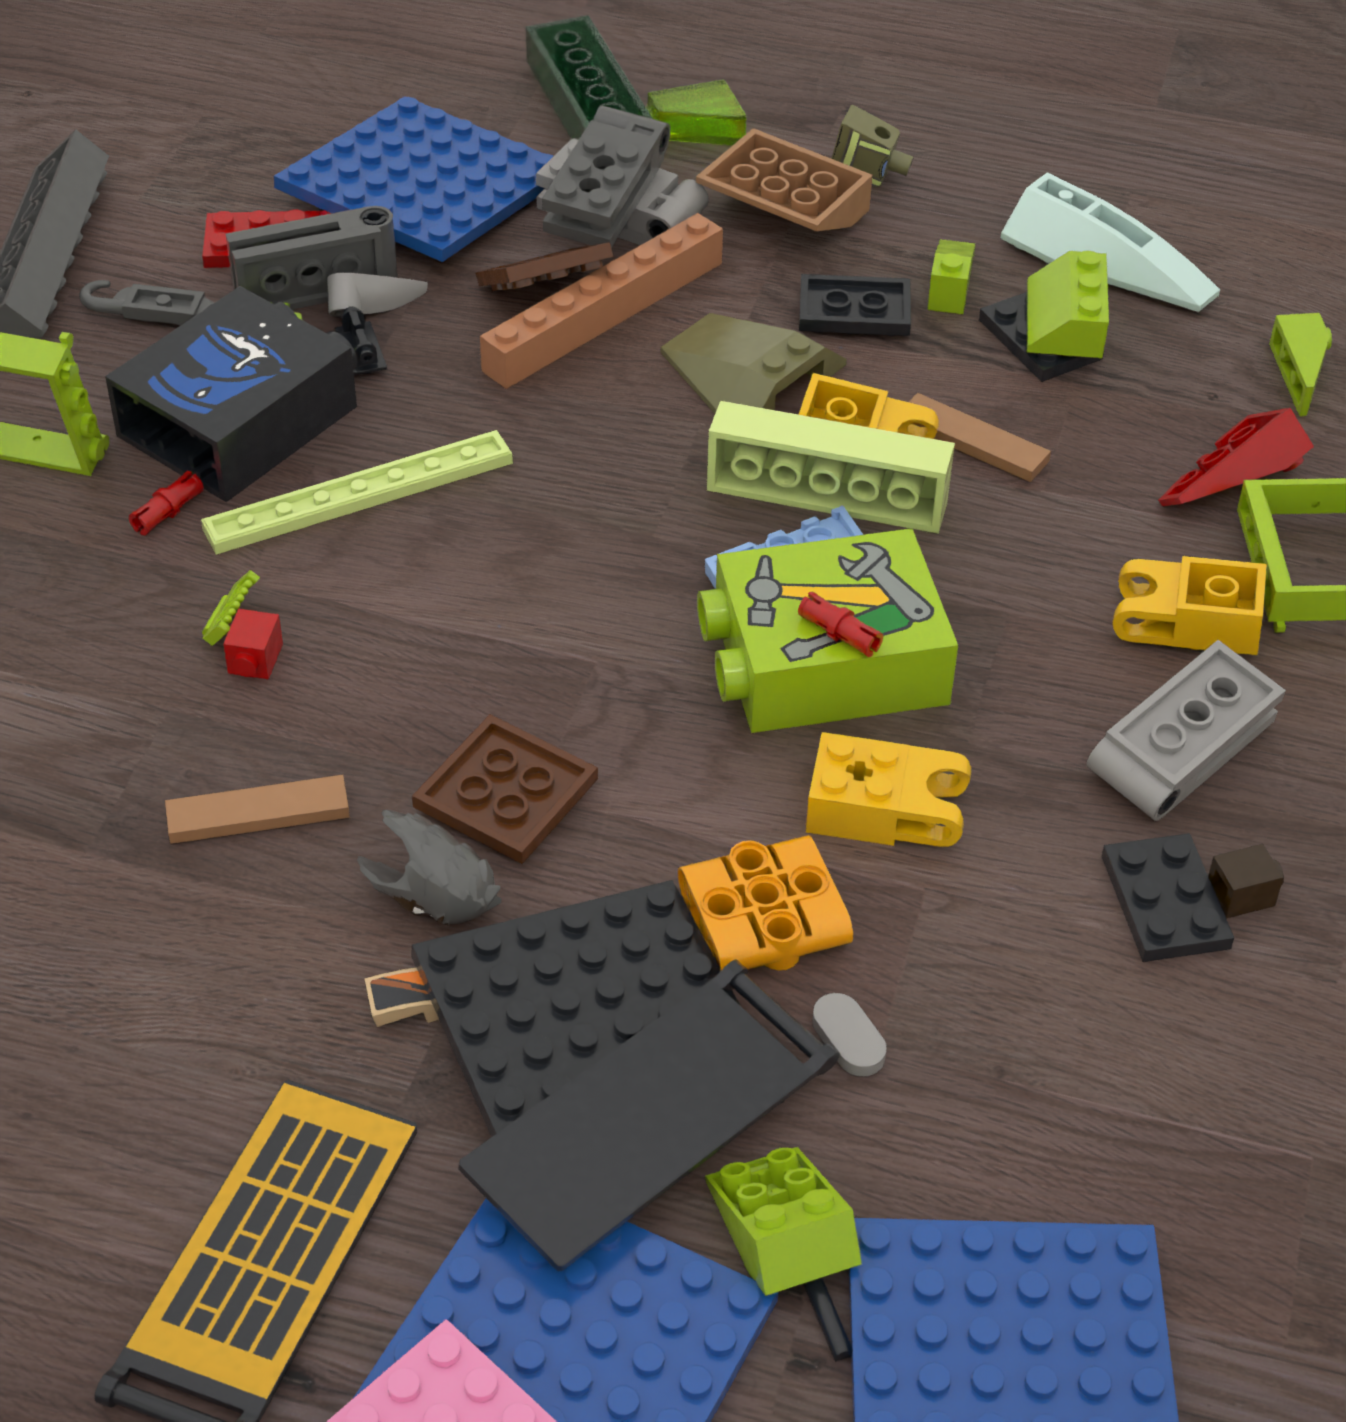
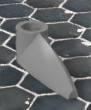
[327,273,428,318]

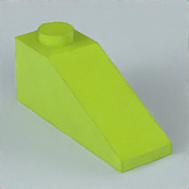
[927,239,976,315]
[1269,313,1332,416]

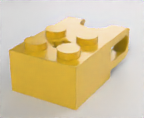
[799,373,939,439]
[1113,556,1267,655]
[806,732,972,847]

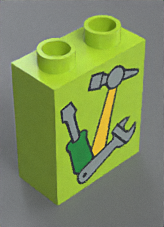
[697,528,958,733]

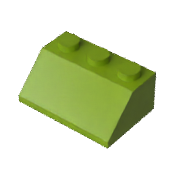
[1027,250,1109,358]

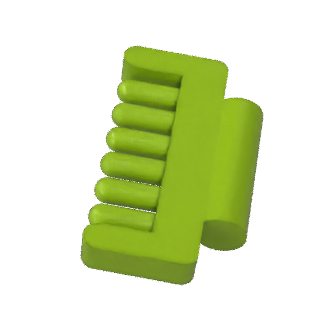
[202,570,260,646]

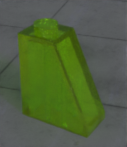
[643,79,747,145]

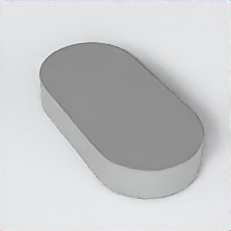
[812,993,886,1076]

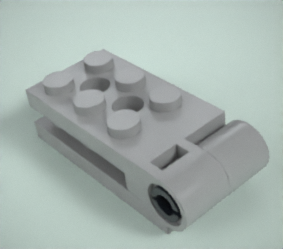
[536,138,709,245]
[1086,640,1286,821]

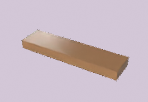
[909,393,1051,482]
[165,775,350,844]

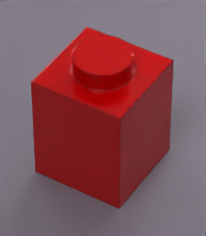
[223,609,283,680]

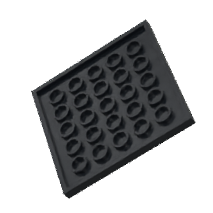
[411,880,785,1137]

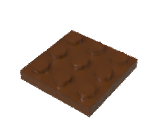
[475,242,613,291]
[412,714,598,864]

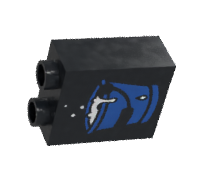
[105,286,357,502]

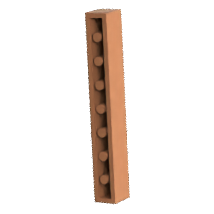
[480,213,723,389]

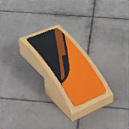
[365,968,439,1027]

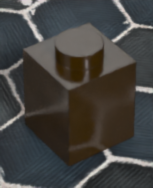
[1208,844,1284,919]

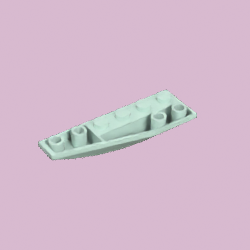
[1001,173,1220,312]

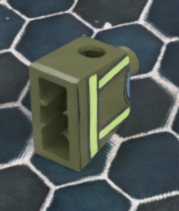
[832,105,914,187]

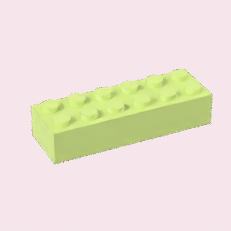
[707,401,955,534]

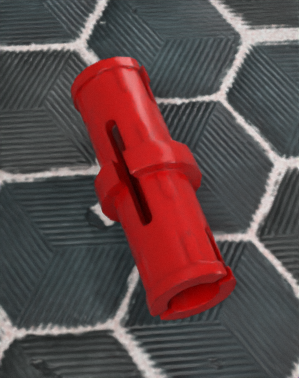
[128,471,204,535]
[798,591,884,657]

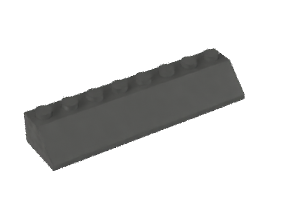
[0,129,109,339]

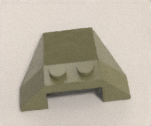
[661,313,847,413]

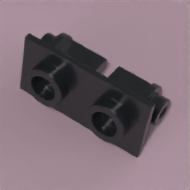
[334,306,387,375]

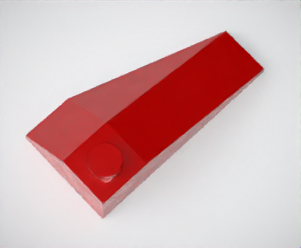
[1158,408,1314,507]

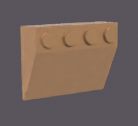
[696,128,873,231]

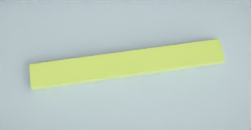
[201,430,513,555]

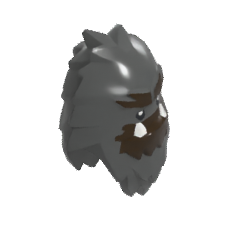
[357,810,502,926]

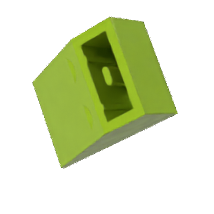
[705,1147,862,1296]

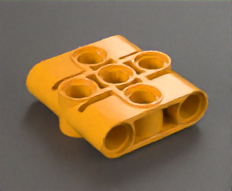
[678,835,853,972]

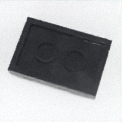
[799,274,911,336]
[979,292,1105,382]
[1101,833,1234,962]

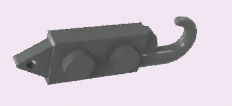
[79,280,214,325]

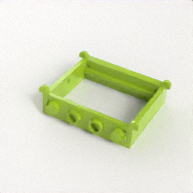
[0,332,110,476]
[1237,478,1346,633]

